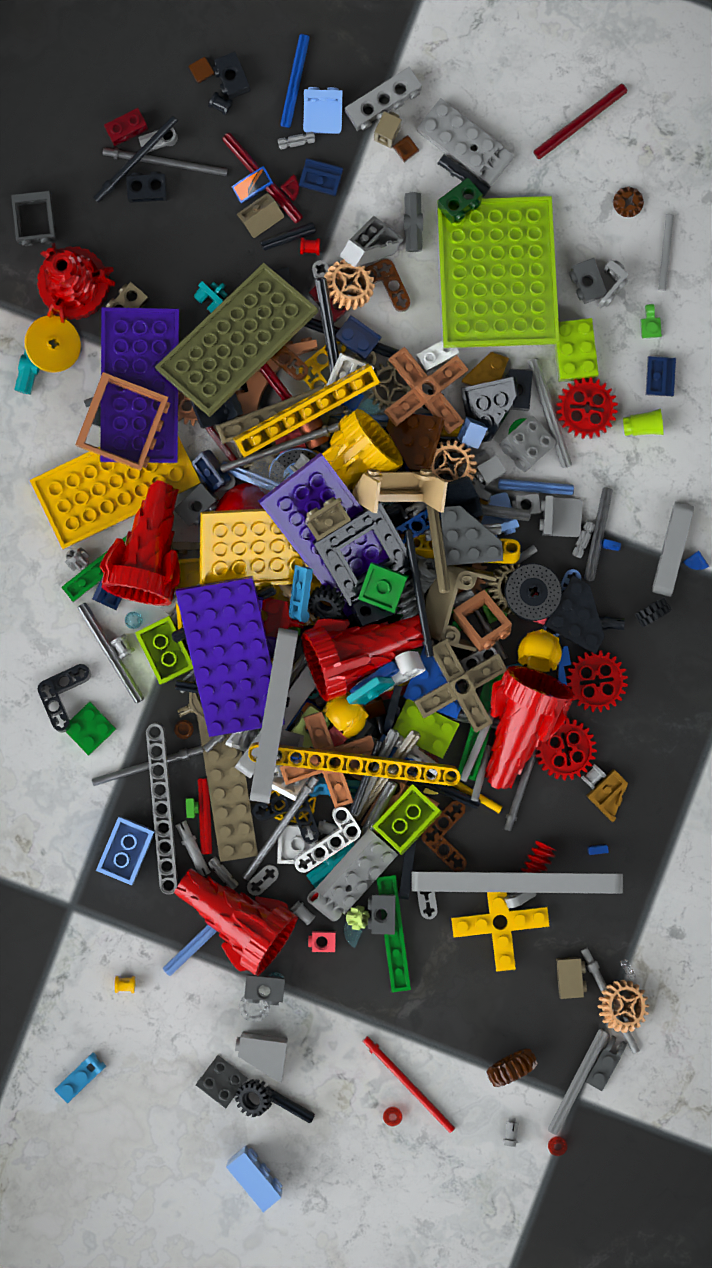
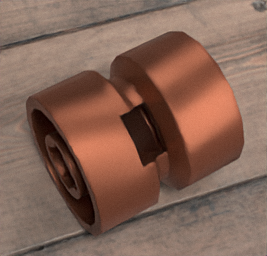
[298,416,331,449]

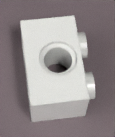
[416,340,460,373]

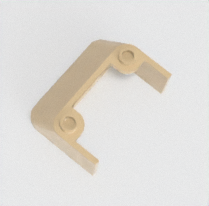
[352,469,448,513]

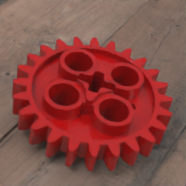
[556,377,618,439]
[566,650,628,712]
[535,718,597,780]

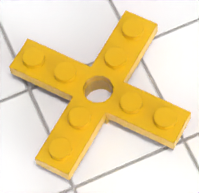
[451,892,549,972]

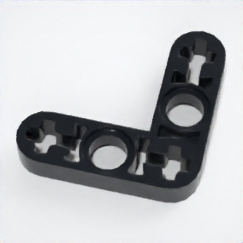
[37,664,91,733]
[253,795,320,844]

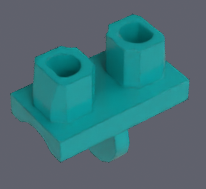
[194,282,228,313]

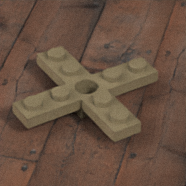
[414,639,507,733]

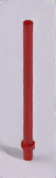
[362,1036,455,1133]

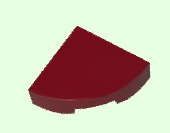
[280,174,299,202]

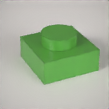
[186,798,199,818]

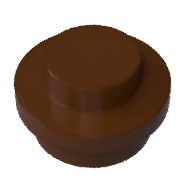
[174,720,194,739]

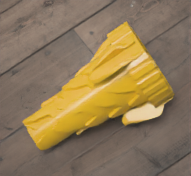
[322,409,403,491]

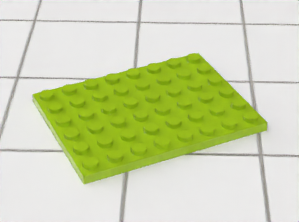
[437,196,560,348]

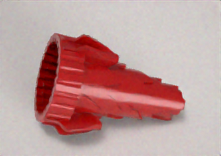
[37,243,115,323]
[100,480,181,606]
[302,616,424,702]
[485,666,574,789]
[174,868,298,976]

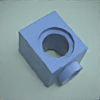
[457,416,488,449]

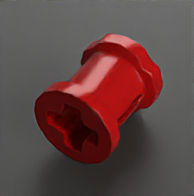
[300,237,320,256]

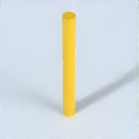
[446,774,502,813]

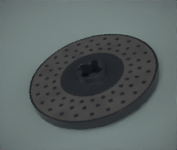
[504,563,562,621]

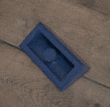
[191,450,231,493]

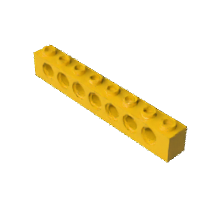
[233,364,380,458]

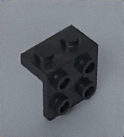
[190,393,244,429]
[445,476,484,518]

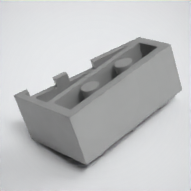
[340,216,404,267]

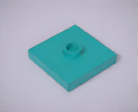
[346,677,395,705]

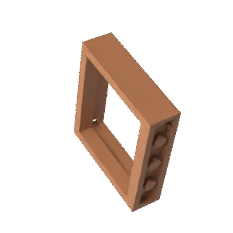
[75,372,171,471]

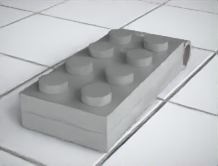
[417,98,514,187]
[307,829,398,921]

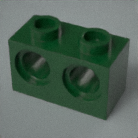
[437,178,482,224]

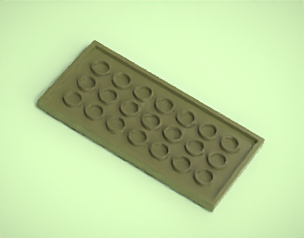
[155,263,319,417]

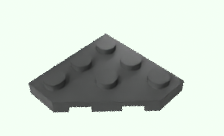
[441,505,503,565]

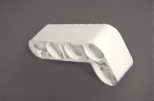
[356,651,426,694]
[295,806,361,873]

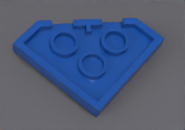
[403,646,461,719]

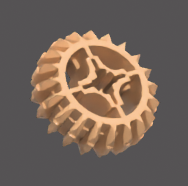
[324,259,375,311]
[430,440,477,482]
[597,980,649,1033]

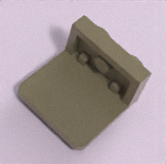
[305,497,351,541]

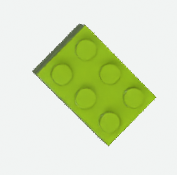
[554,318,599,382]
[135,616,193,685]
[392,699,459,759]
[372,784,441,855]

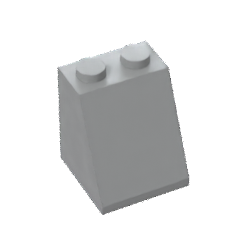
[235,1032,288,1082]

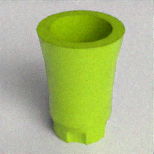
[623,408,664,436]

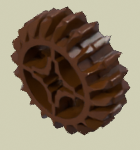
[486,1049,538,1087]

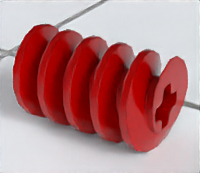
[521,841,557,873]

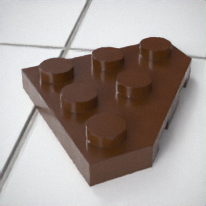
[386,414,445,472]

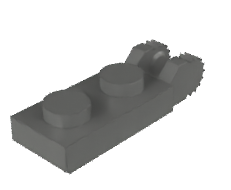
[585,1035,627,1091]

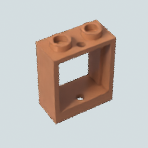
[452,590,512,652]

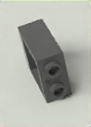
[11,191,57,246]

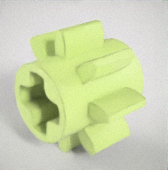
[346,906,370,930]

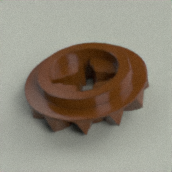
[613,186,644,217]

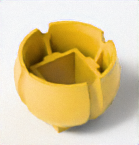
[518,629,562,672]
[322,692,369,739]

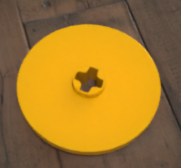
[24,315,81,373]

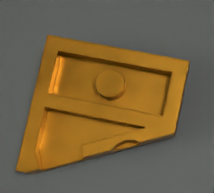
[461,352,509,386]
[586,769,628,822]

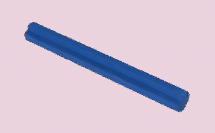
[281,34,309,128]

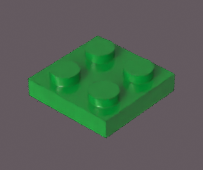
[358,562,408,613]
[62,702,116,756]

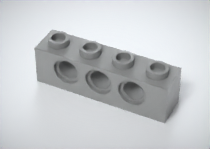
[345,67,422,131]

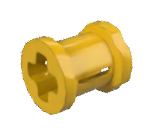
[115,976,136,993]

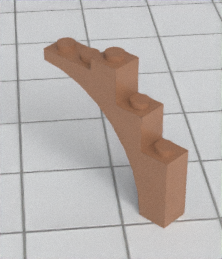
[235,337,318,417]

